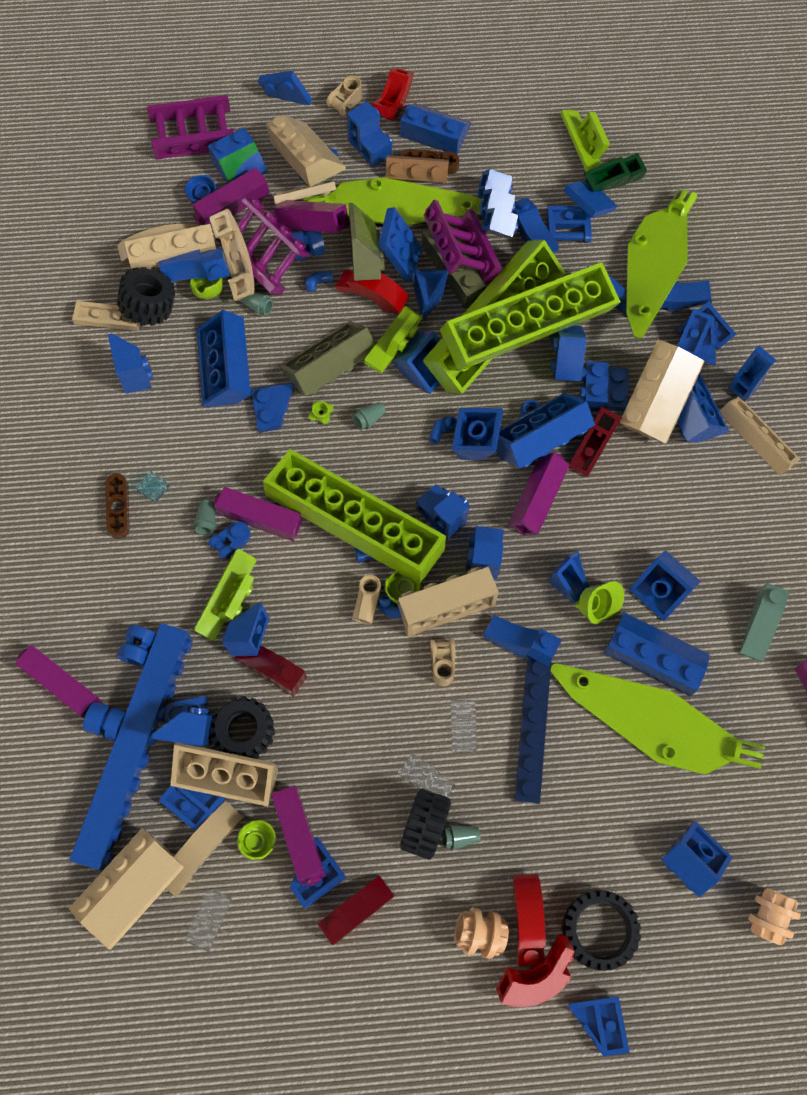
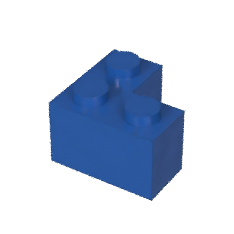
[347,101,393,168]
[550,326,587,381]
[416,484,470,540]
[466,526,504,581]

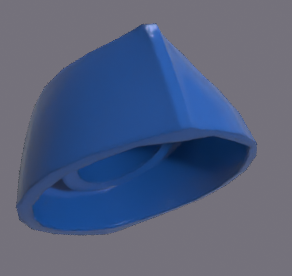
[185,175,216,205]

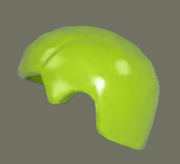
[190,278,223,300]
[385,571,422,604]
[237,820,277,860]

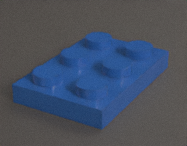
[378,207,422,283]

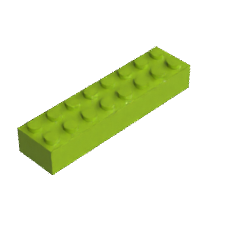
[423,239,565,394]
[440,262,620,371]
[263,449,446,585]

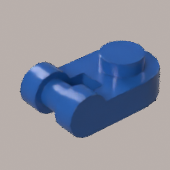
[208,522,251,561]
[164,696,210,723]

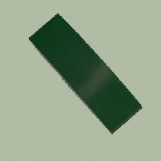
[584,153,647,192]

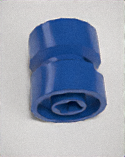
[291,231,325,261]
[116,624,156,667]
[83,701,127,742]

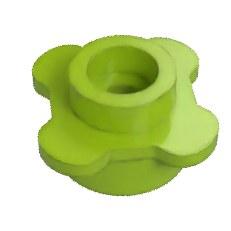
[309,401,334,424]

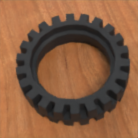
[562,890,641,971]

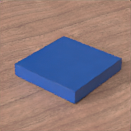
[563,180,618,218]

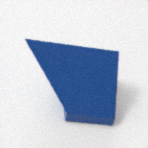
[413,271,448,318]
[549,550,590,604]

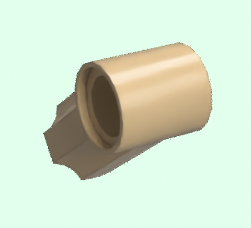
[352,575,381,624]

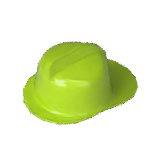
[575,581,625,624]

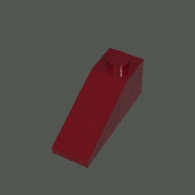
[569,406,622,477]
[234,646,307,697]
[318,875,395,946]

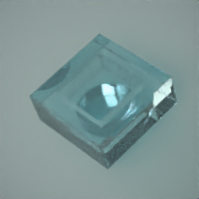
[136,471,170,503]

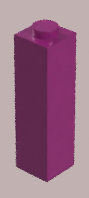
[193,168,270,229]
[273,200,350,233]
[508,452,570,536]
[214,486,303,542]
[15,645,102,719]
[271,785,326,886]

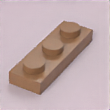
[386,155,449,183]

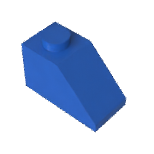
[222,603,270,656]

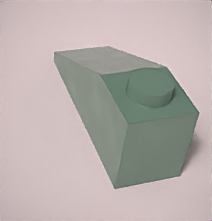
[739,583,790,662]

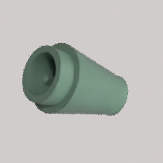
[240,293,274,316]
[352,402,386,430]
[193,500,216,535]
[442,825,481,850]

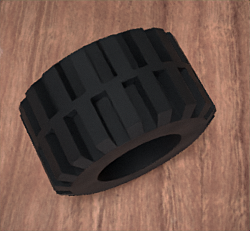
[117,267,175,326]
[210,696,275,759]
[400,788,451,860]

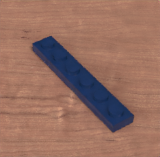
[514,656,551,805]

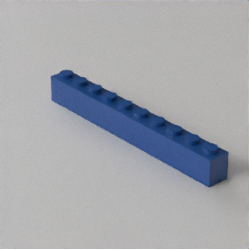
[69,623,193,871]

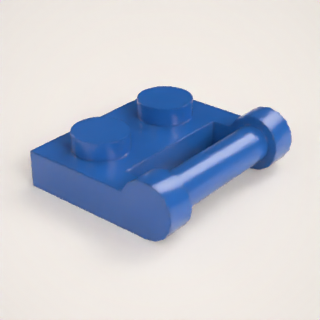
[547,206,592,243]

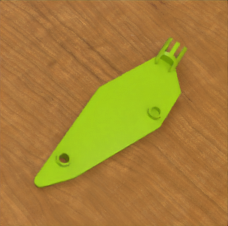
[302,177,482,225]
[626,188,697,339]
[551,663,765,775]

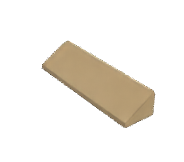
[720,397,800,475]

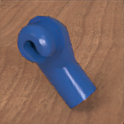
[304,271,333,291]
[429,416,457,444]
[377,594,401,619]

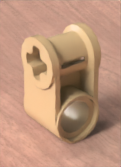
[326,76,362,117]
[430,639,455,687]

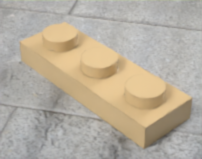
[271,180,336,205]
[72,301,140,331]

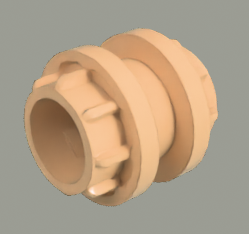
[748,888,801,945]
[455,907,509,959]

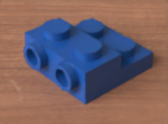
[579,361,629,411]

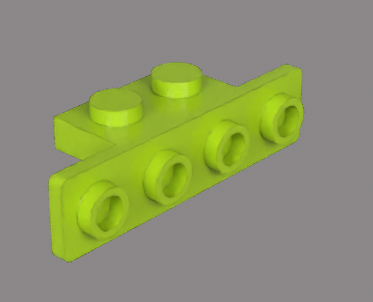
[560,110,610,171]
[364,306,423,374]
[193,549,257,641]

